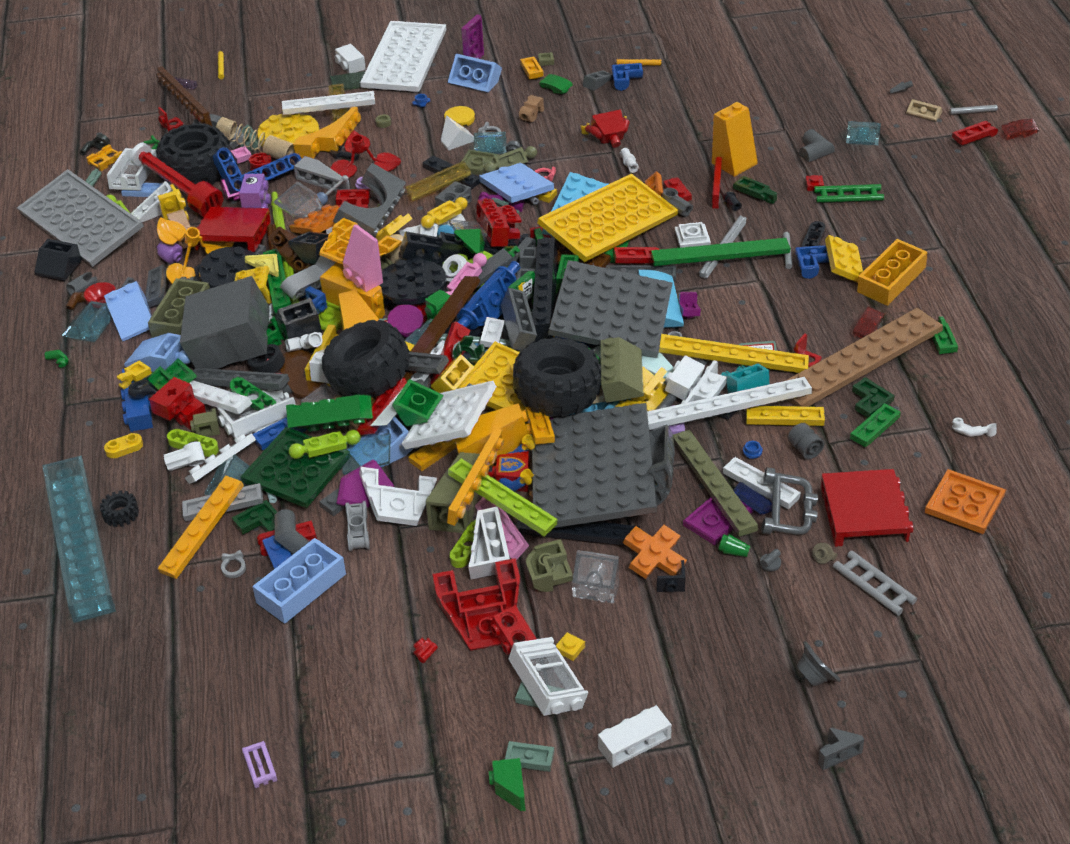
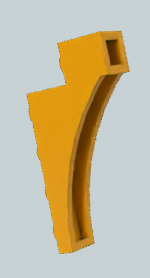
[293,107,361,159]

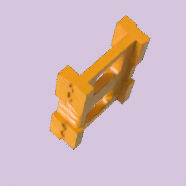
[86,144,122,171]

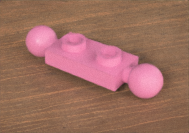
[446,253,487,295]

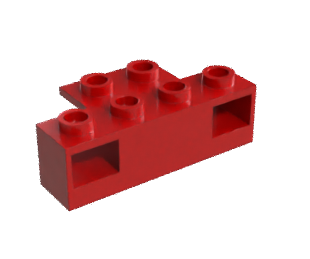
[476,198,522,246]

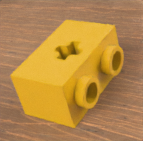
[431,354,474,393]

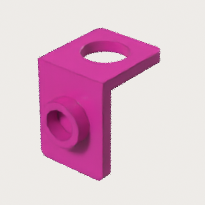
[220,180,240,201]

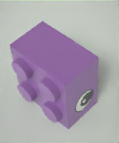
[239,174,271,208]

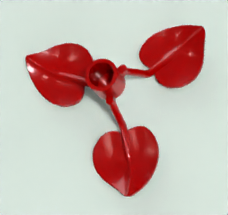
[331,130,401,178]

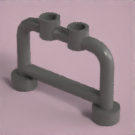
[761,467,818,535]

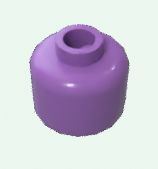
[157,241,183,264]

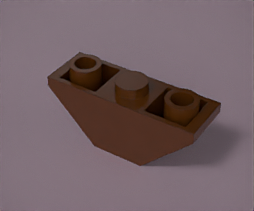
[268,227,312,273]

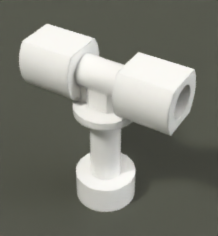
[285,332,323,352]

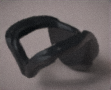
[128,380,157,399]

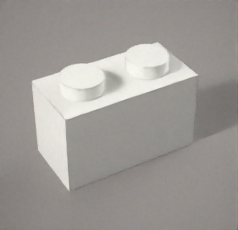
[335,44,366,75]
[665,355,705,400]

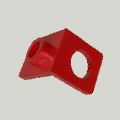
[158,107,184,131]
[794,333,822,367]

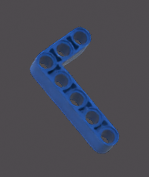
[213,148,301,194]

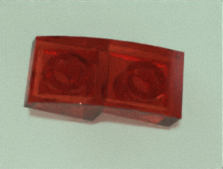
[1001,119,1039,140]
[853,306,885,338]

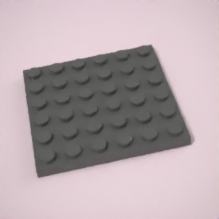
[548,260,673,358]

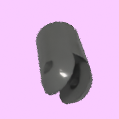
[66,272,98,295]

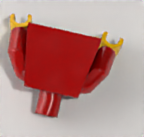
[580,109,630,148]

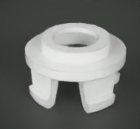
[442,254,467,282]

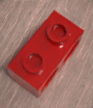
[490,605,537,655]

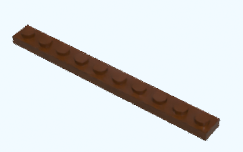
[156,66,212,127]

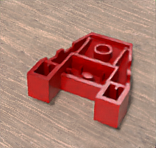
[432,558,520,651]

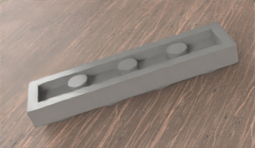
[182,483,263,521]

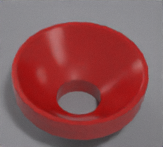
[84,282,116,309]

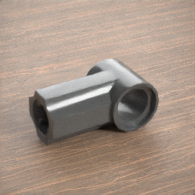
[662,188,693,217]

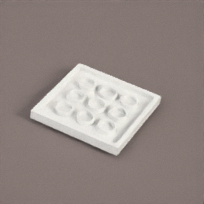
[402,381,497,449]

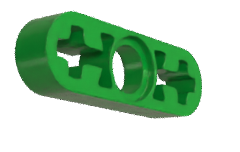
[230,377,276,411]

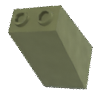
[426,452,480,533]

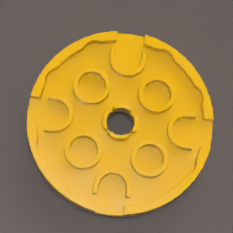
[257,113,319,147]

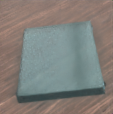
[343,433,391,475]

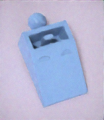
[124,333,191,372]

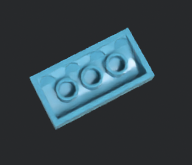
[638,270,684,327]

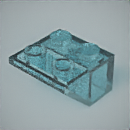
[62,301,111,342]

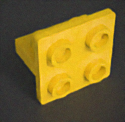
[158,184,189,220]
[631,366,669,411]

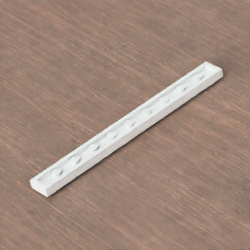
[648,377,812,430]

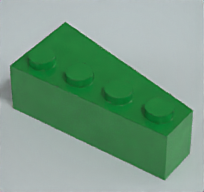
[286,395,373,432]

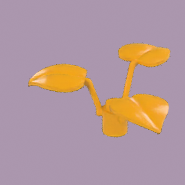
[157,217,234,284]

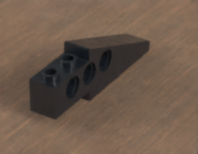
[400,231,505,267]

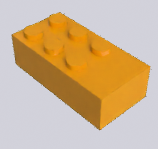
[857,239,928,306]

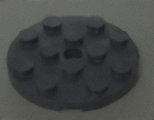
[199,247,268,289]
[379,258,447,305]

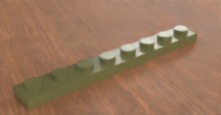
[673,430,758,537]

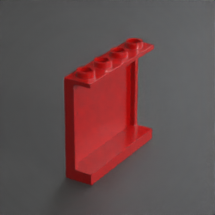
[195,207,271,252]
[820,469,913,547]

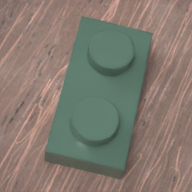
[505,741,555,772]

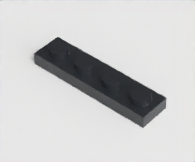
[422,155,481,190]

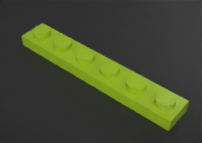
[448,458,558,536]

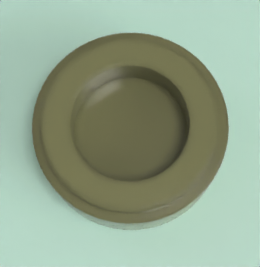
[375,114,391,128]

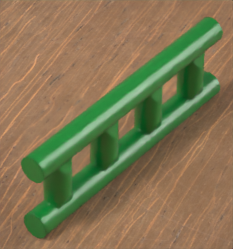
[814,184,884,203]

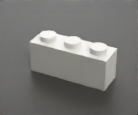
[598,705,671,768]

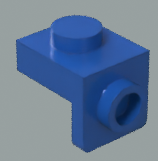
[305,286,327,314]

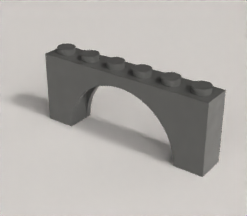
[333,163,406,237]

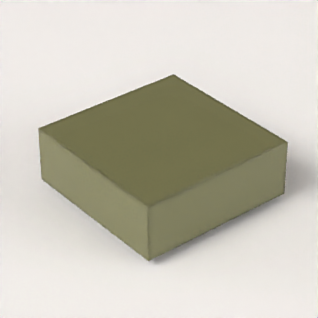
[538,52,554,66]

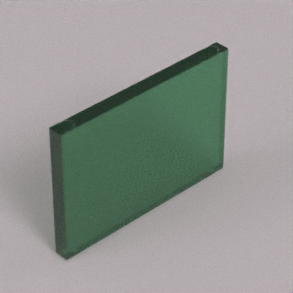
[330,71,366,92]

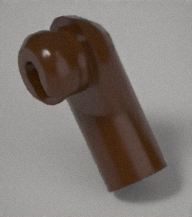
[66,292,87,310]

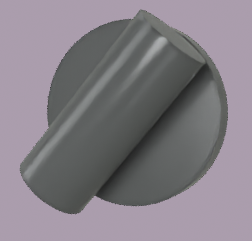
[760,549,781,571]

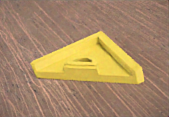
[245,254,279,277]

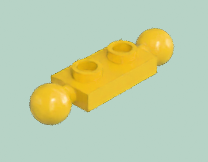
[421,197,468,229]

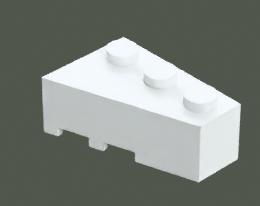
[468,506,510,580]

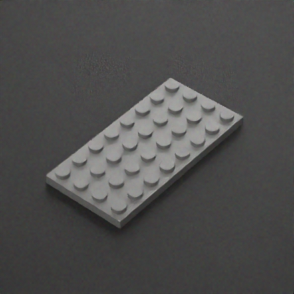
[17,169,144,267]

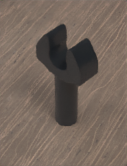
[330,146,359,161]

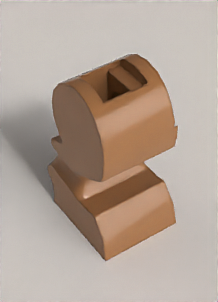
[519,95,544,122]

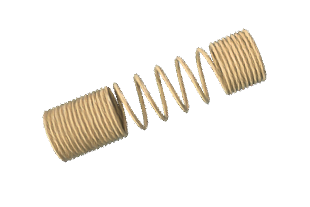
[216,117,294,159]

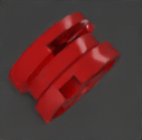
[249,152,271,175]

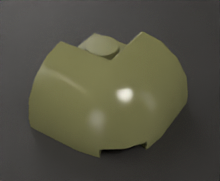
[526,539,573,592]

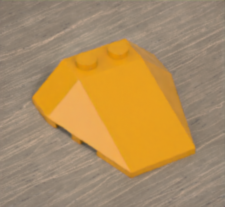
[319,218,402,265]

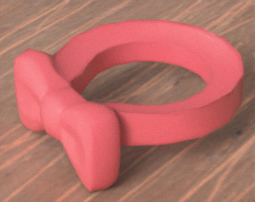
[535,167,556,182]

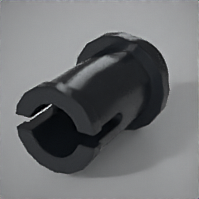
[724,191,742,211]

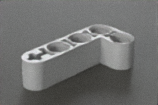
[280,255,336,300]

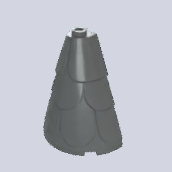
[649,424,675,506]

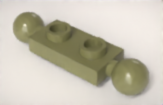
[483,146,537,173]

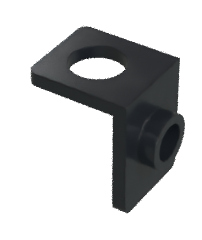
[656,560,686,592]

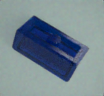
[733,482,772,514]

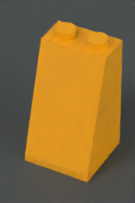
[712,102,758,177]
[320,262,385,319]
[338,289,379,330]
[455,403,532,466]

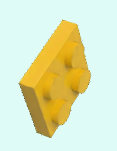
[376,213,412,242]

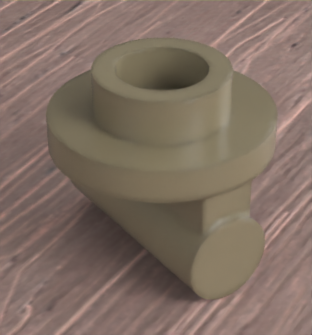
[813,543,838,564]

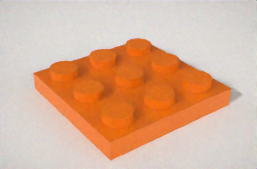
[289,204,340,234]
[925,469,1006,534]

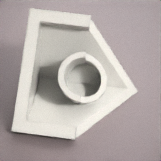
[441,115,476,150]

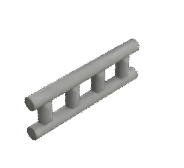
[833,550,917,616]

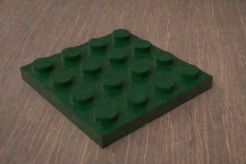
[240,427,351,508]

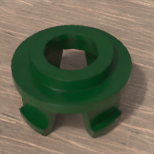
[452,335,485,366]

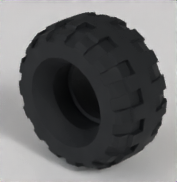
[156,123,231,185]
[322,320,410,398]
[513,337,601,417]

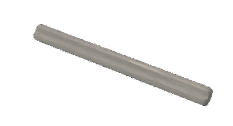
[699,216,747,279]

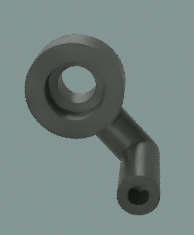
[79,134,110,156]

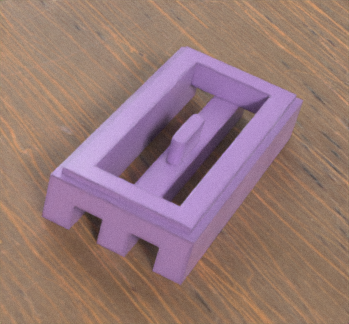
[242,741,277,788]

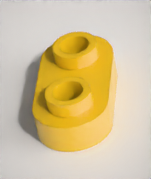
[104,433,143,458]

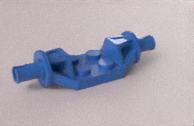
[457,261,521,329]

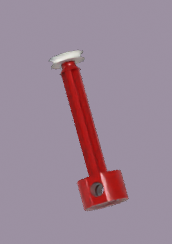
[130,143,224,217]

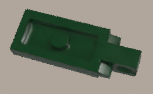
[733,176,777,204]

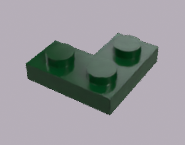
[852,377,895,418]
[232,500,277,535]

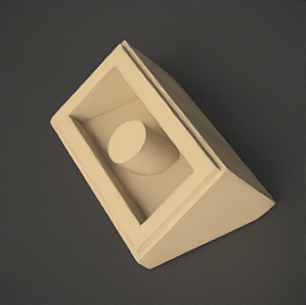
[906,99,942,122]

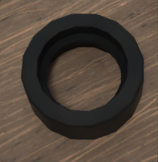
[248,344,285,373]

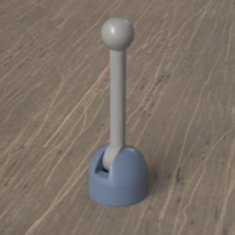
[314,175,348,206]

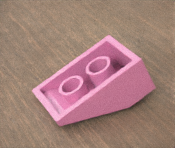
[343,224,383,292]

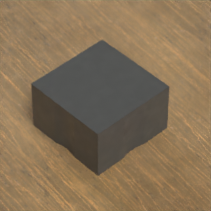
[180,276,270,369]

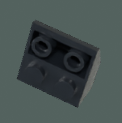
[34,239,82,281]
[275,298,323,340]

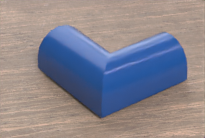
[612,63,643,91]
[795,245,830,279]

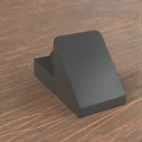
[818,728,864,770]

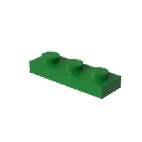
[850,403,901,447]

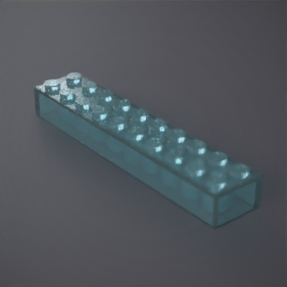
[42,455,116,623]

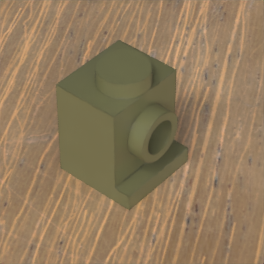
[190,408,220,437]

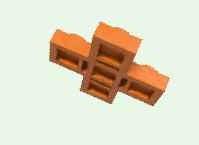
[623,525,687,579]

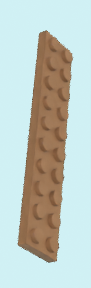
[786,308,943,407]

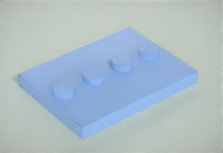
[479,163,554,203]

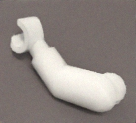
[952,418,997,437]

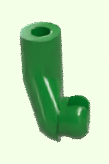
[45,350,69,368]

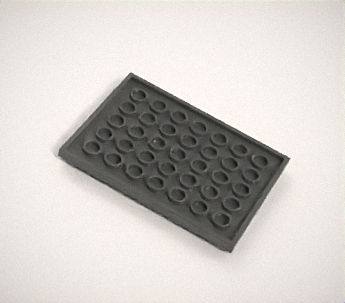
[532,403,658,528]

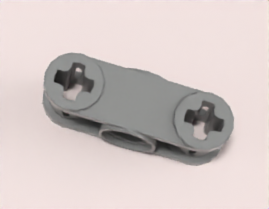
[346,501,370,552]

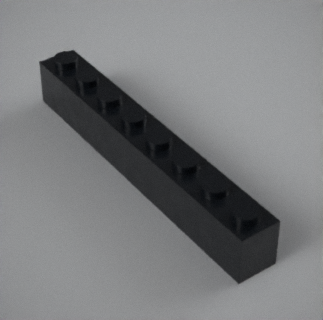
[532,237,558,342]

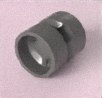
[788,423,825,459]

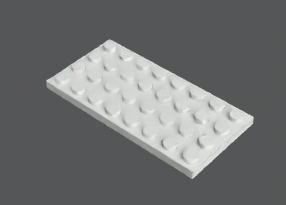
[360,21,447,92]

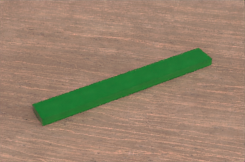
[651,238,791,266]

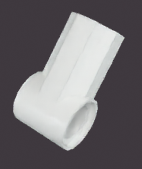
[164,442,205,471]

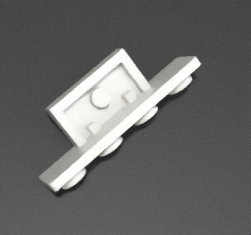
[681,361,727,404]

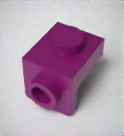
[679,292,701,318]

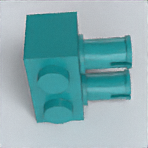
[721,363,770,394]

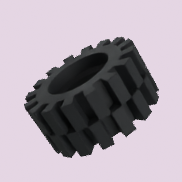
[100,490,139,527]

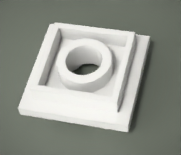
[675,222,711,248]

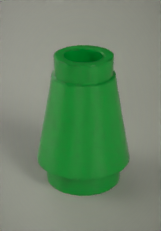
[718,534,750,557]

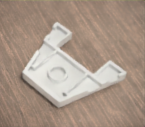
[359,467,437,526]

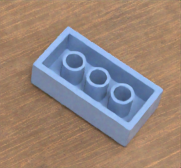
[253,538,346,624]

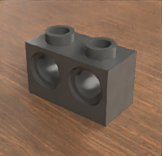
[435,181,472,207]

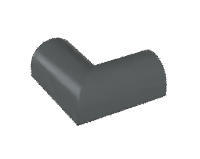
[799,129,835,162]
[275,509,310,554]

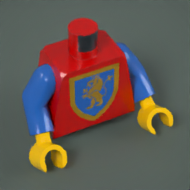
[487,434,535,492]

